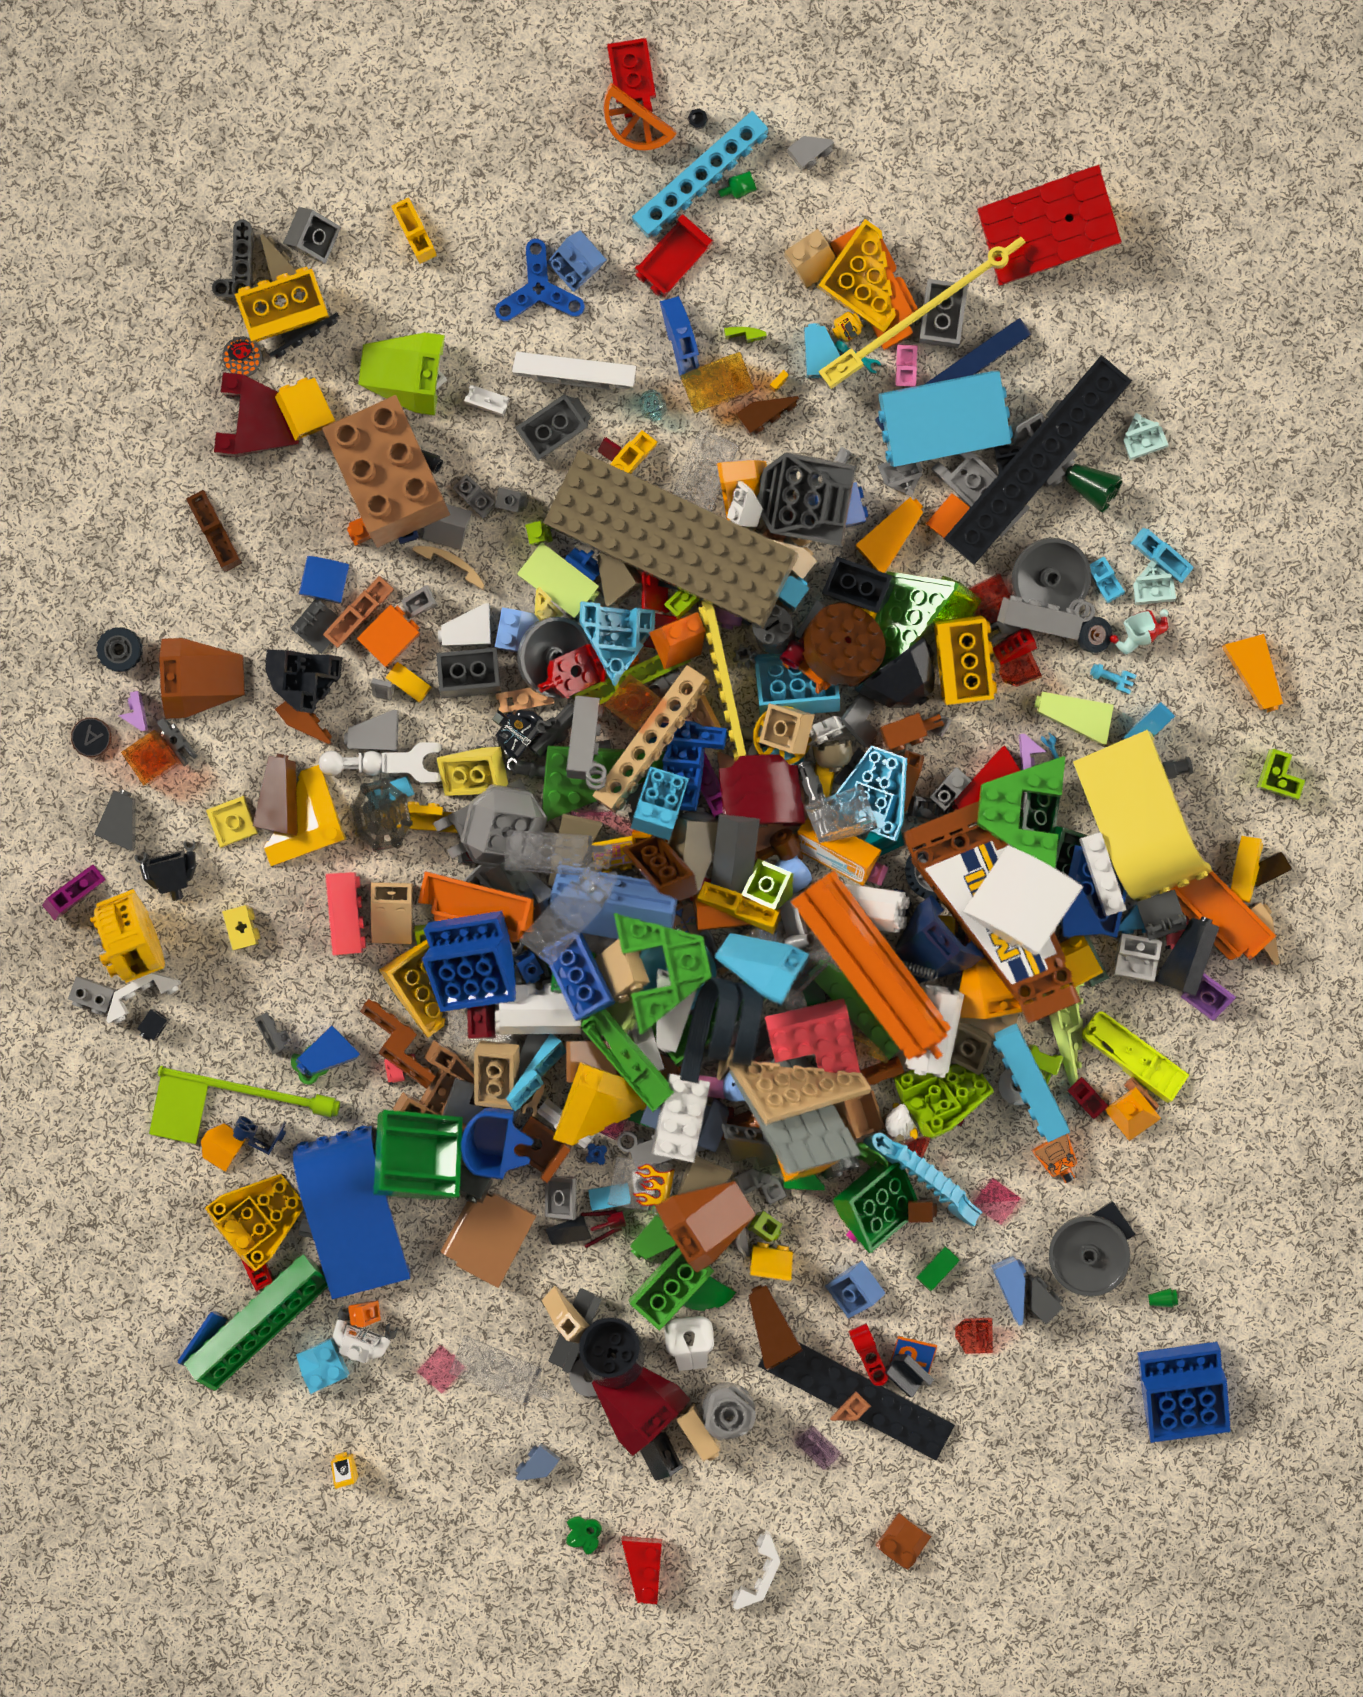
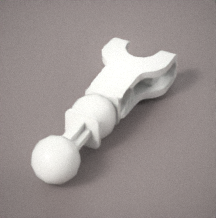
[319,742,442,783]

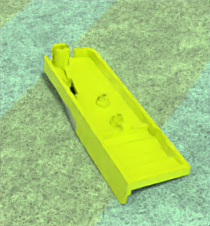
[1082,1011,1189,1103]

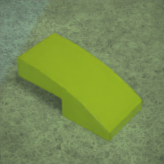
[724,327,767,343]

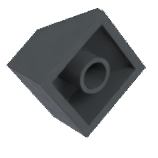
[283,207,341,264]

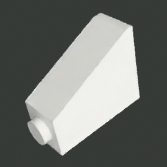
[438,603,492,647]

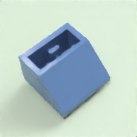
[547,230,607,292]

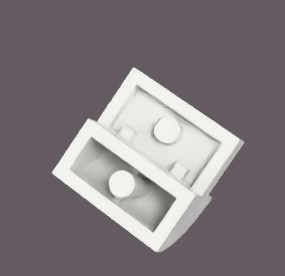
[1114,933,1162,982]

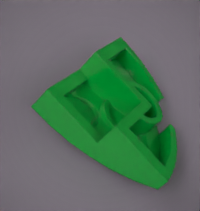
[683,1276,737,1311]

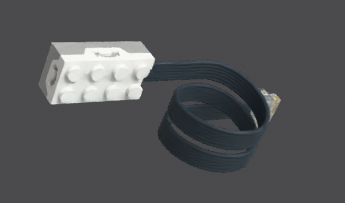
[651,923,785,1162]

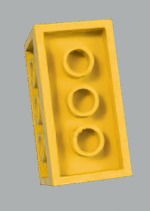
[235,266,329,343]
[933,615,997,705]

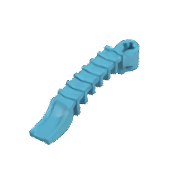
[863,1133,982,1227]

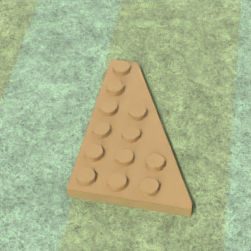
[728,1059,871,1125]

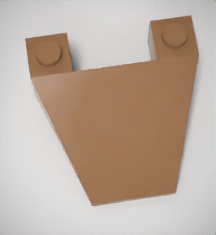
[393,1040,488,1132]

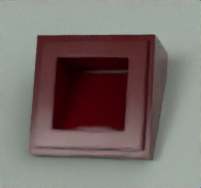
[598,437,621,461]

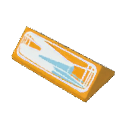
[797,813,882,886]

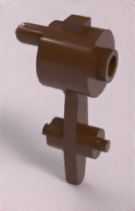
[754,828,803,866]

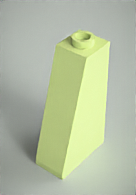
[1034,692,1114,745]

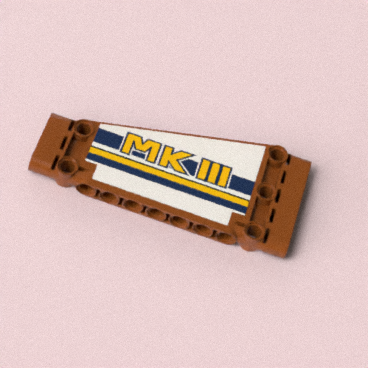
[902,801,1081,1024]

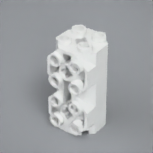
[844,883,910,933]
[495,983,581,1034]
[905,985,964,1078]

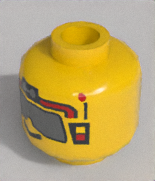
[832,312,863,342]

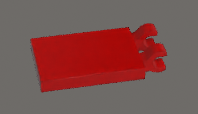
[607,38,656,118]

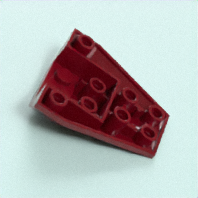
[592,1367,691,1456]

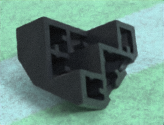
[855,638,935,708]
[265,649,342,713]

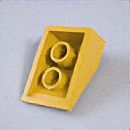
[749,1242,793,1281]

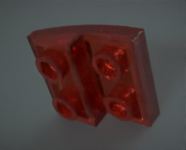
[963,573,1011,625]

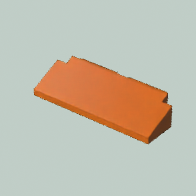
[829,226,918,351]
[418,871,534,942]
[1170,871,1276,960]

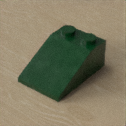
[1019,792,1060,834]

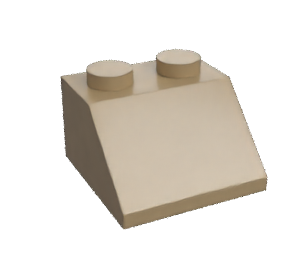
[784,229,836,289]
[759,703,815,754]

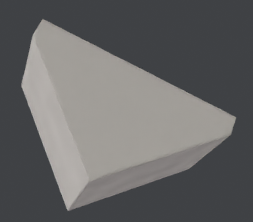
[401,585,438,619]

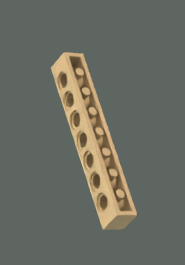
[592,665,710,814]

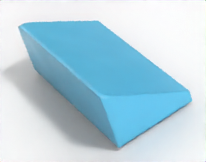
[588,1183,631,1211]

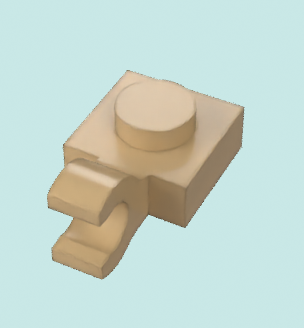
[521,1084,545,1116]

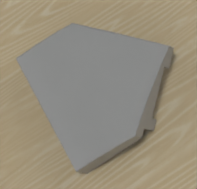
[877,462,923,497]

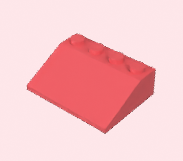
[326,872,366,955]

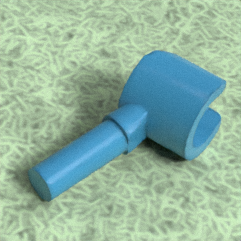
[1041,732,1059,759]

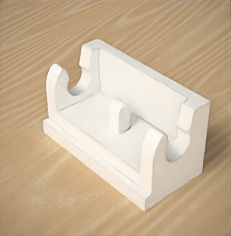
[464,385,510,417]

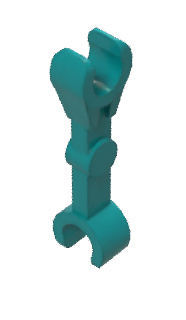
[835,340,881,374]

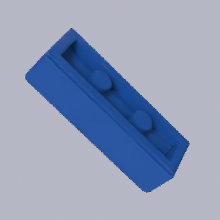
[177,1311,227,1366]

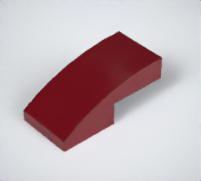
[1067,1077,1108,1120]

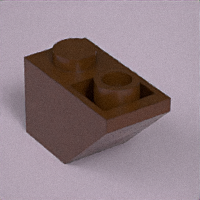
[908,1199,937,1223]

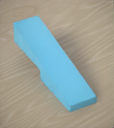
[506,1034,566,1112]

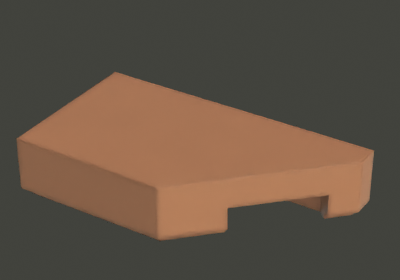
[830,1392,871,1421]

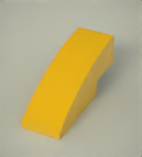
[391,197,437,264]
[1231,836,1263,903]

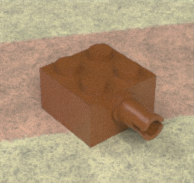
[879,713,944,753]

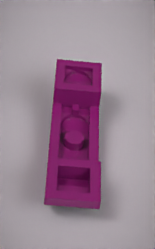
[700,754,723,817]

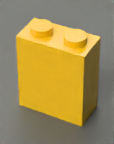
[275,377,335,441]

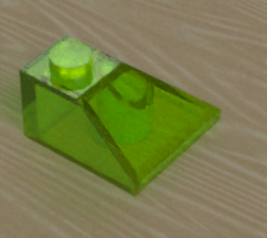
[933,575,981,621]

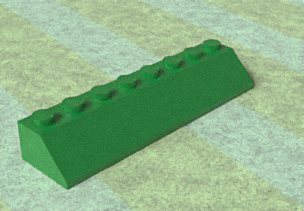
[184,1254,328,1391]

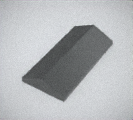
[711,814,760,893]

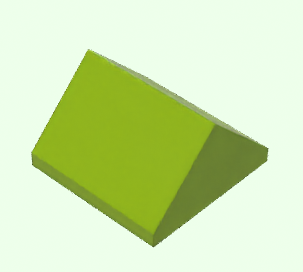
[742,859,793,910]

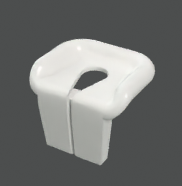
[664,1316,714,1371]

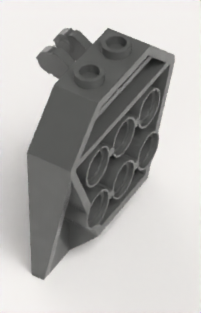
[757,452,857,546]

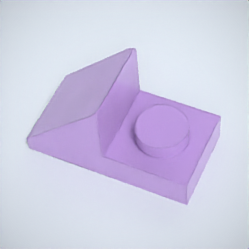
[118,691,149,732]
[1019,734,1046,770]

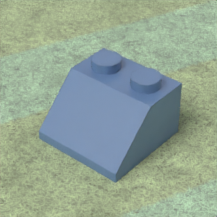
[825,1261,886,1318]

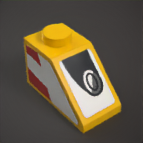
[331,1452,359,1489]

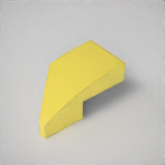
[535,587,563,620]

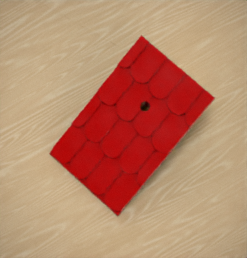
[977,164,1122,286]

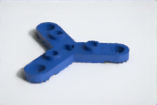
[495,239,585,322]

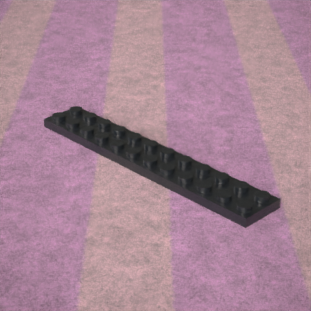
[943,355,1132,565]

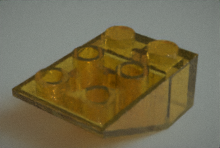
[680,352,754,414]

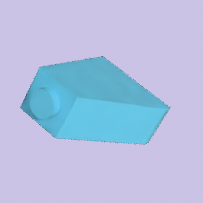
[804,323,840,378]

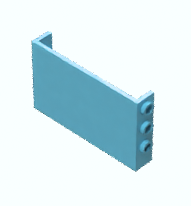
[878,371,1013,467]

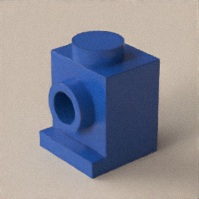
[513,949,544,983]

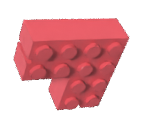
[765,998,860,1073]

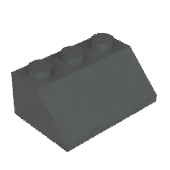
[436,648,501,699]

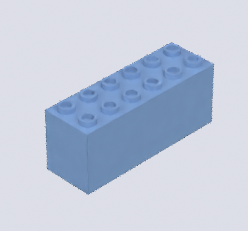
[550,865,677,939]

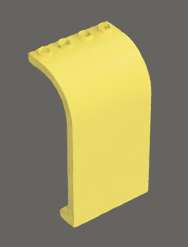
[1073,730,1212,902]

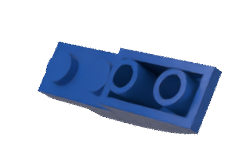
[659,296,701,380]

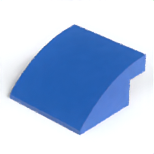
[422,911,516,1012]
[1137,1342,1231,1443]

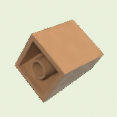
[566,1040,620,1082]

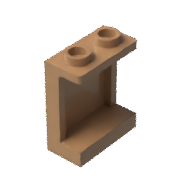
[833,1090,885,1140]

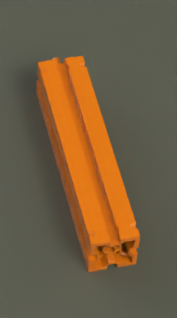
[791,870,951,1060]

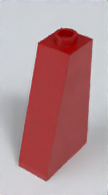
[952,745,1020,811]

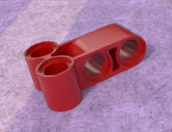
[848,1323,888,1386]

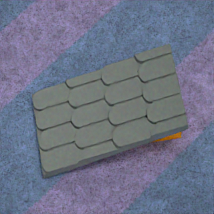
[729,1056,861,1182]

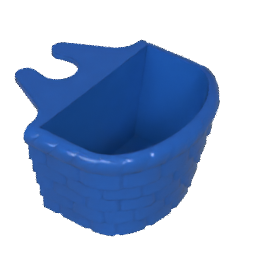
[461,1107,533,1180]

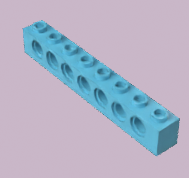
[632,111,768,238]

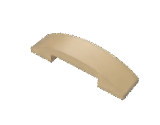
[412,546,485,591]

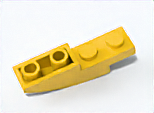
[610,430,657,474]

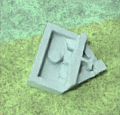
[1123,413,1168,460]
[1133,561,1176,605]

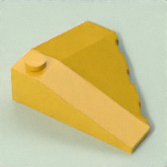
[817,219,896,333]
[264,765,347,866]
[379,940,445,1038]
[553,1062,647,1146]

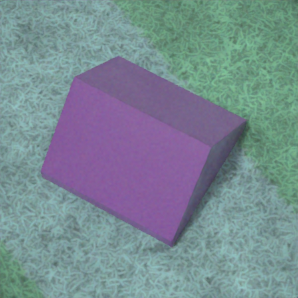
[1181,973,1236,1021]

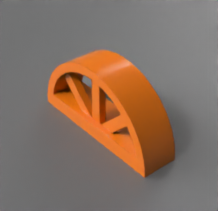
[603,83,677,150]

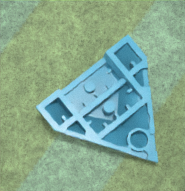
[579,601,655,686]

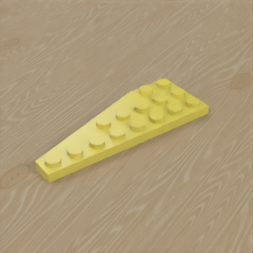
[698,601,746,761]

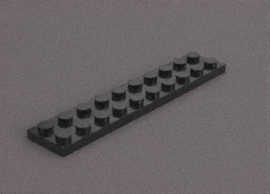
[758,1341,955,1461]

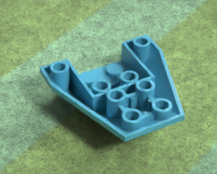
[830,745,907,841]
[715,933,810,1004]

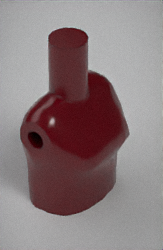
[780,638,805,670]

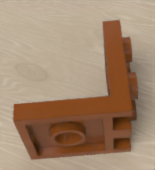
[514,1116,571,1183]

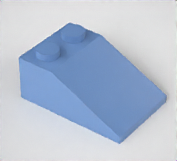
[991,1256,1026,1326]

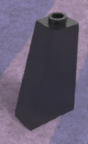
[1154,916,1219,996]

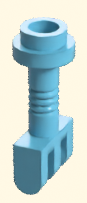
[1090,663,1137,694]

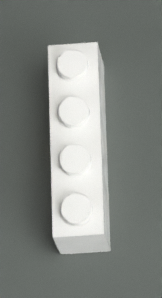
[1079,832,1126,916]

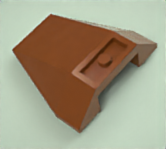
[159,638,245,719]
[655,1181,756,1273]

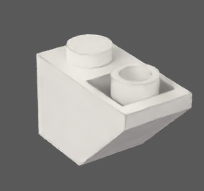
[727,481,763,527]

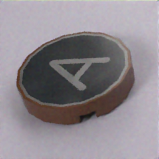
[71,718,112,757]

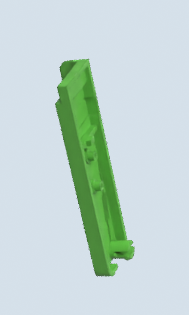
[582,1009,674,1112]

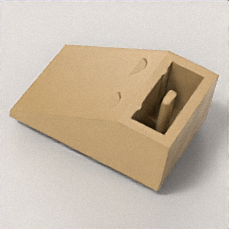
[371,882,414,944]

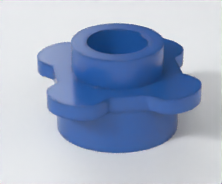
[586,1143,607,1165]

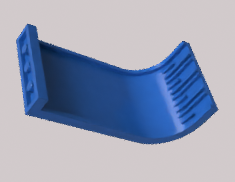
[293,1126,410,1300]

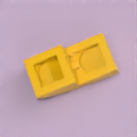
[385,661,432,703]

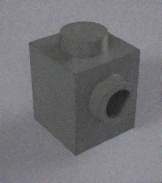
[495,487,528,512]

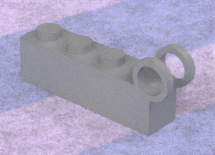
[997,595,1095,640]
[567,696,606,790]
[617,1131,705,1170]

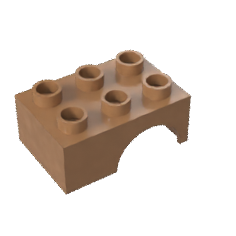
[322,395,451,548]

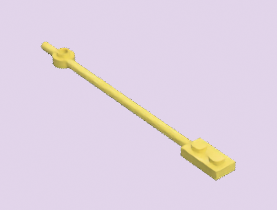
[819,237,1025,389]

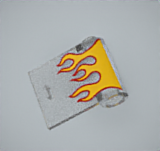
[608,1157,676,1217]

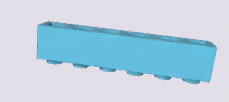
[993,1023,1070,1142]

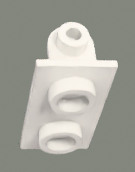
[808,716,846,745]

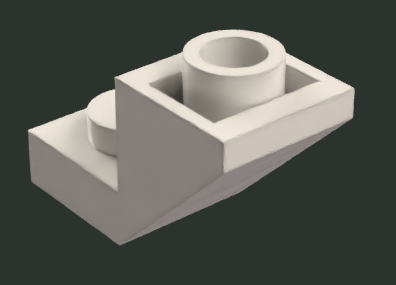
[632,1027,664,1071]

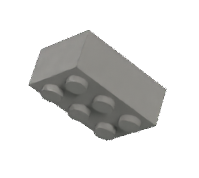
[918,279,968,348]

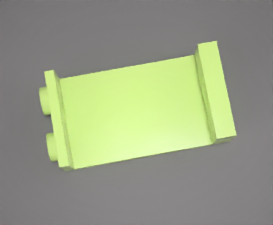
[517,542,600,619]

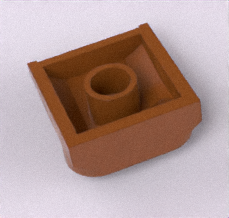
[875,1513,932,1570]

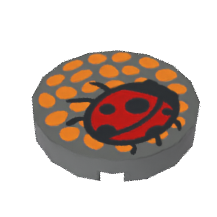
[222,336,263,376]

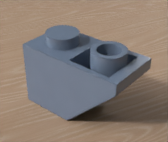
[515,1443,560,1481]

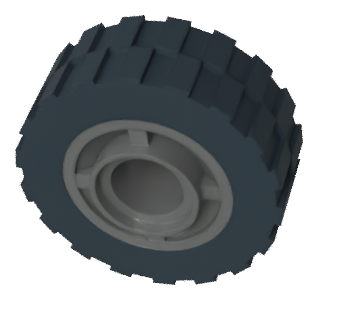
[96,627,143,672]

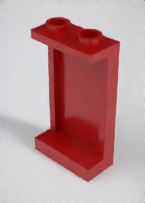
[634,214,713,298]

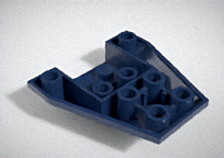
[894,895,985,984]

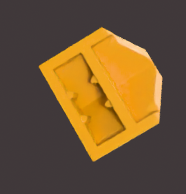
[201,1123,246,1172]

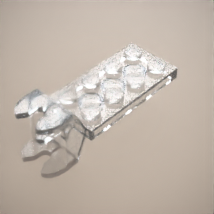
[520,860,618,966]

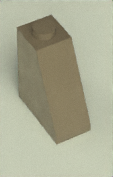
[597,553,642,608]

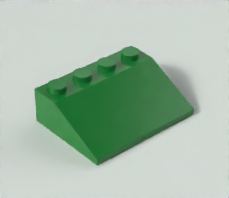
[833,1161,918,1253]

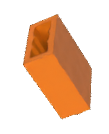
[357,604,420,668]

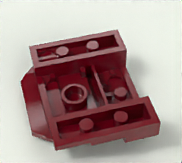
[719,754,805,826]

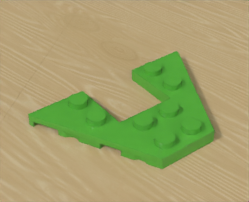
[977,756,1065,869]
[614,913,712,1034]

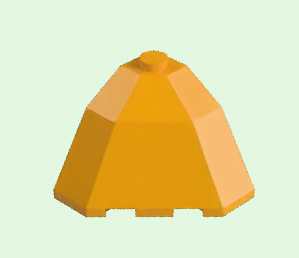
[717,460,767,521]

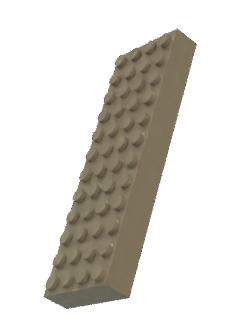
[543,450,799,629]

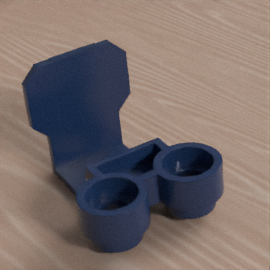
[233,1116,286,1155]

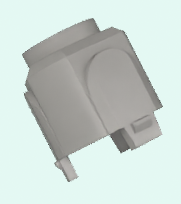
[702,1382,756,1440]

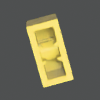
[222,905,260,950]

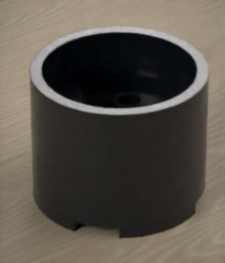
[579,1318,645,1389]

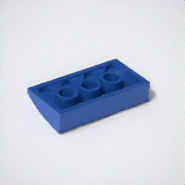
[542,930,615,1021]

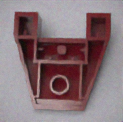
[214,372,299,457]

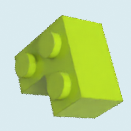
[1256,748,1305,800]

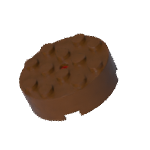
[802,603,886,687]

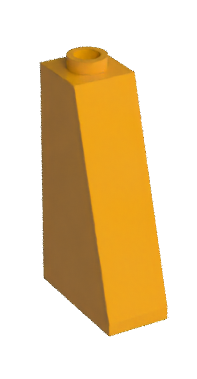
[855,497,923,573]
[1222,634,1283,712]

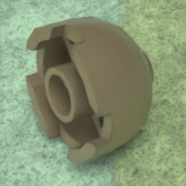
[812,740,853,772]

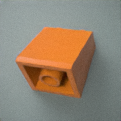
[649,612,706,670]

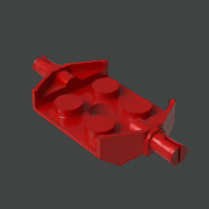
[538,644,606,699]

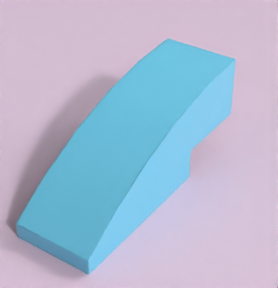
[1130,528,1194,583]

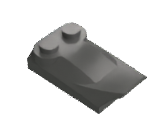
[515,394,591,461]

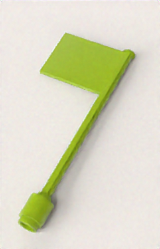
[149,1065,340,1144]

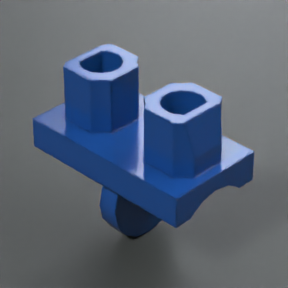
[564,547,600,581]

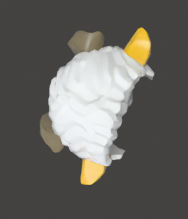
[882,1103,918,1144]

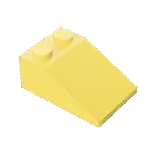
[437,747,509,796]

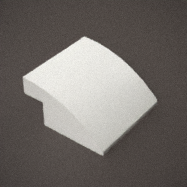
[963,846,1083,955]

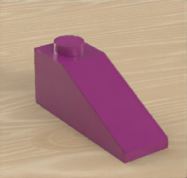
[42,864,106,921]

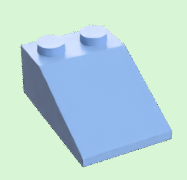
[495,607,539,653]

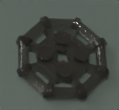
[350,778,413,853]

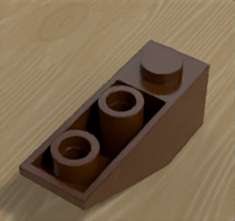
[736,396,799,436]

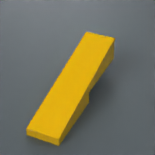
[697,882,781,935]

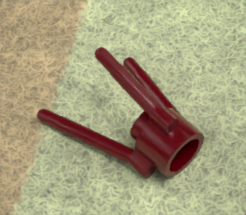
[580,1209,626,1248]

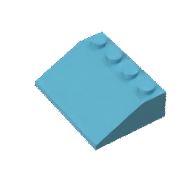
[754,653,840,717]

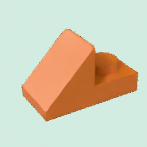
[348,1300,381,1328]

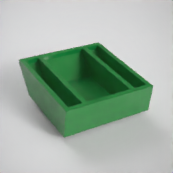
[374,1109,463,1200]

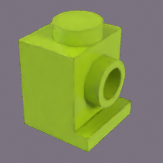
[525,521,553,546]
[747,1211,783,1242]

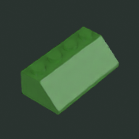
[628,1246,714,1331]

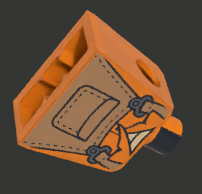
[1031,1134,1078,1183]

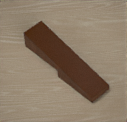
[186,489,242,572]

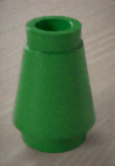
[1148,1288,1178,1308]

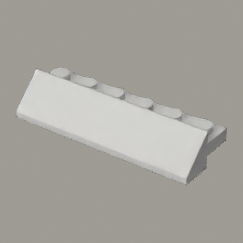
[512,352,636,390]

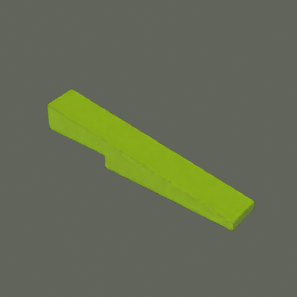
[572,655,691,704]

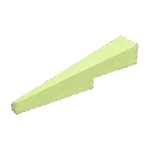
[1043,983,1084,1087]

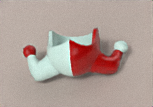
[1110,609,1168,654]

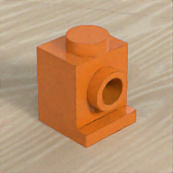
[347,518,371,546]

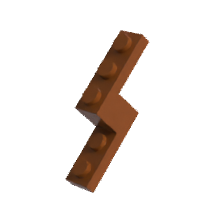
[360,998,436,1089]

